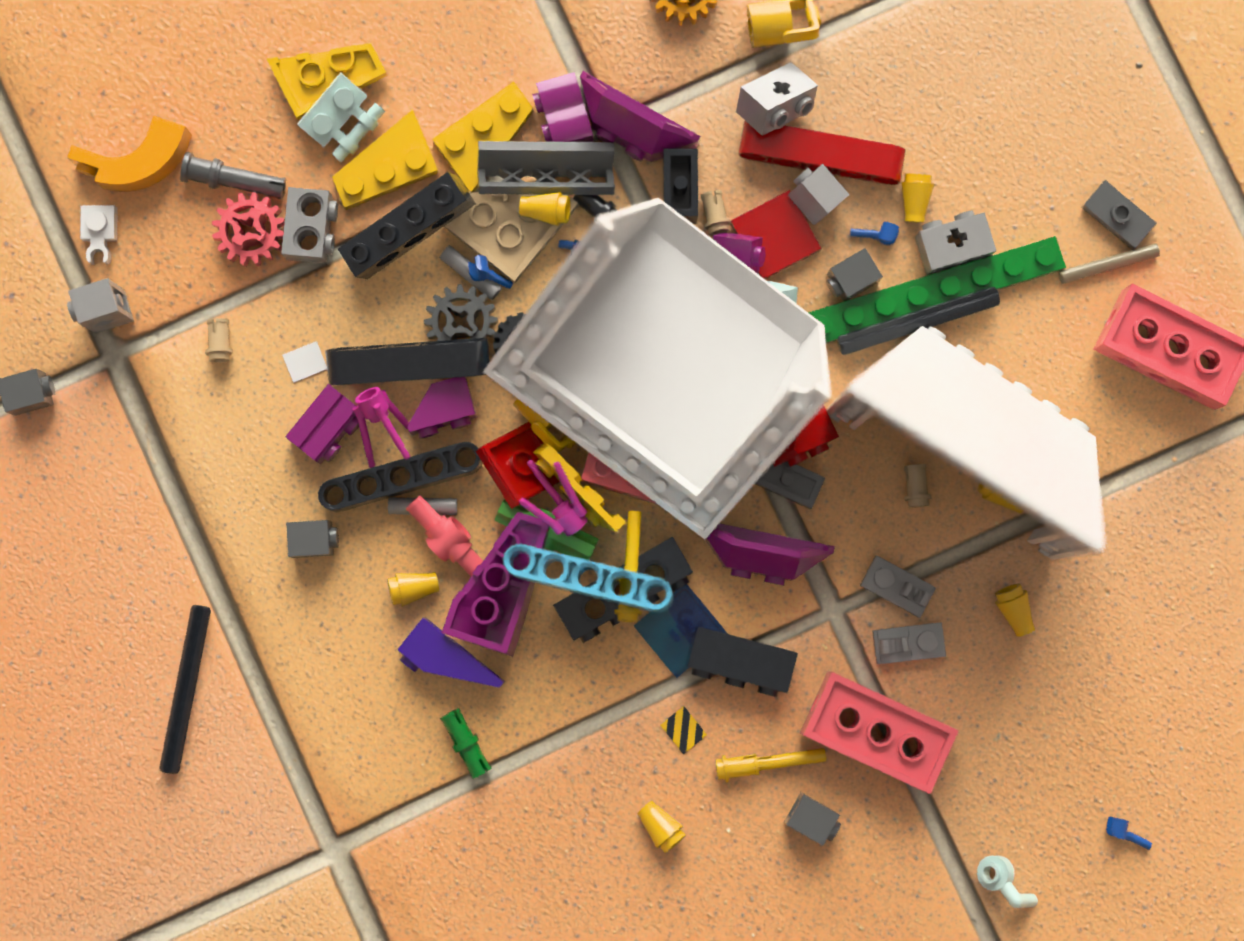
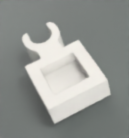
[80,205,118,265]

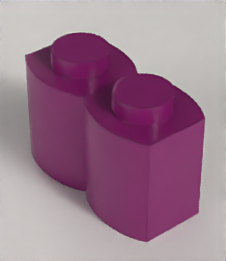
[532,72,594,142]

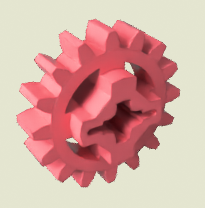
[212,192,285,267]

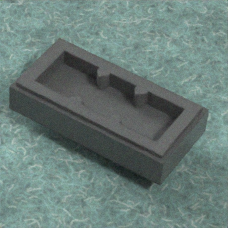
[1081,180,1157,250]

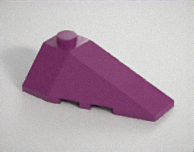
[442,512,550,657]

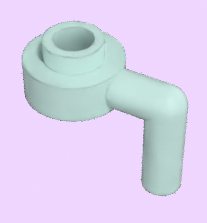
[977,856,1038,908]

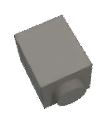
[788,164,850,225]

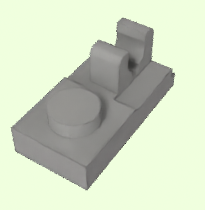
[859,556,936,618]
[872,622,946,664]

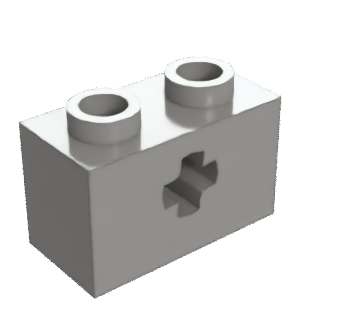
[736,62,818,136]
[915,211,996,276]
[67,278,134,334]

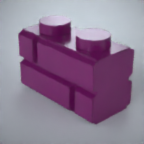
[285,384,359,464]

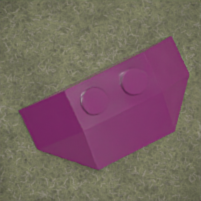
[580,71,701,162]
[705,523,835,586]

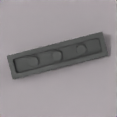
[477,141,615,195]

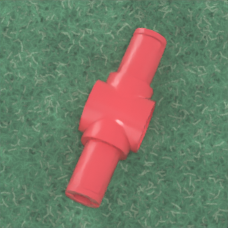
[406,495,483,577]

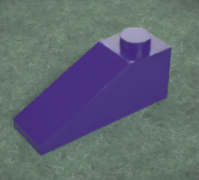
[397,617,505,688]

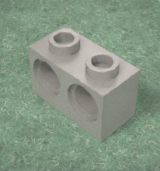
[282,187,338,264]

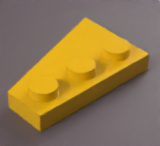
[266,43,388,120]
[432,81,534,193]
[332,109,439,210]
[533,444,626,532]

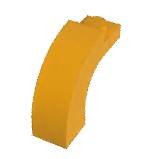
[67,115,192,192]

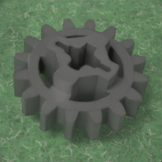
[424,284,498,348]

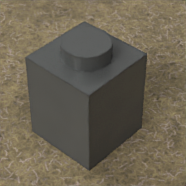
[826,248,883,302]
[0,369,56,416]
[286,520,339,558]
[784,792,841,845]

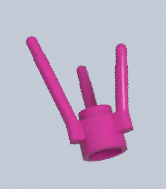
[352,387,410,468]
[519,460,588,536]

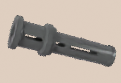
[180,152,286,200]

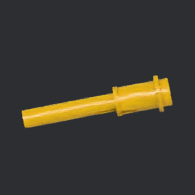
[615,511,642,623]
[715,748,827,782]

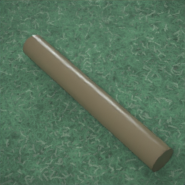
[1059,243,1160,284]

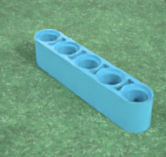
[504,544,673,613]

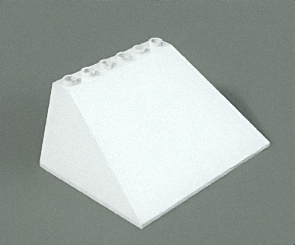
[483,198,831,539]
[827,326,1105,560]

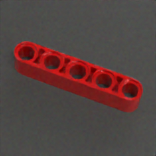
[738,121,906,185]

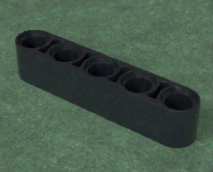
[325,338,490,385]
[318,442,482,512]

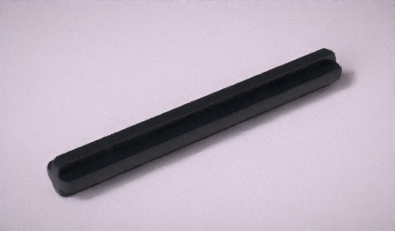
[837,287,1000,355]
[159,605,211,774]

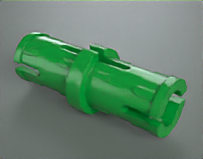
[440,708,492,779]

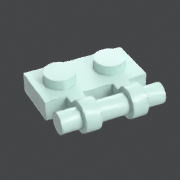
[297,73,385,162]

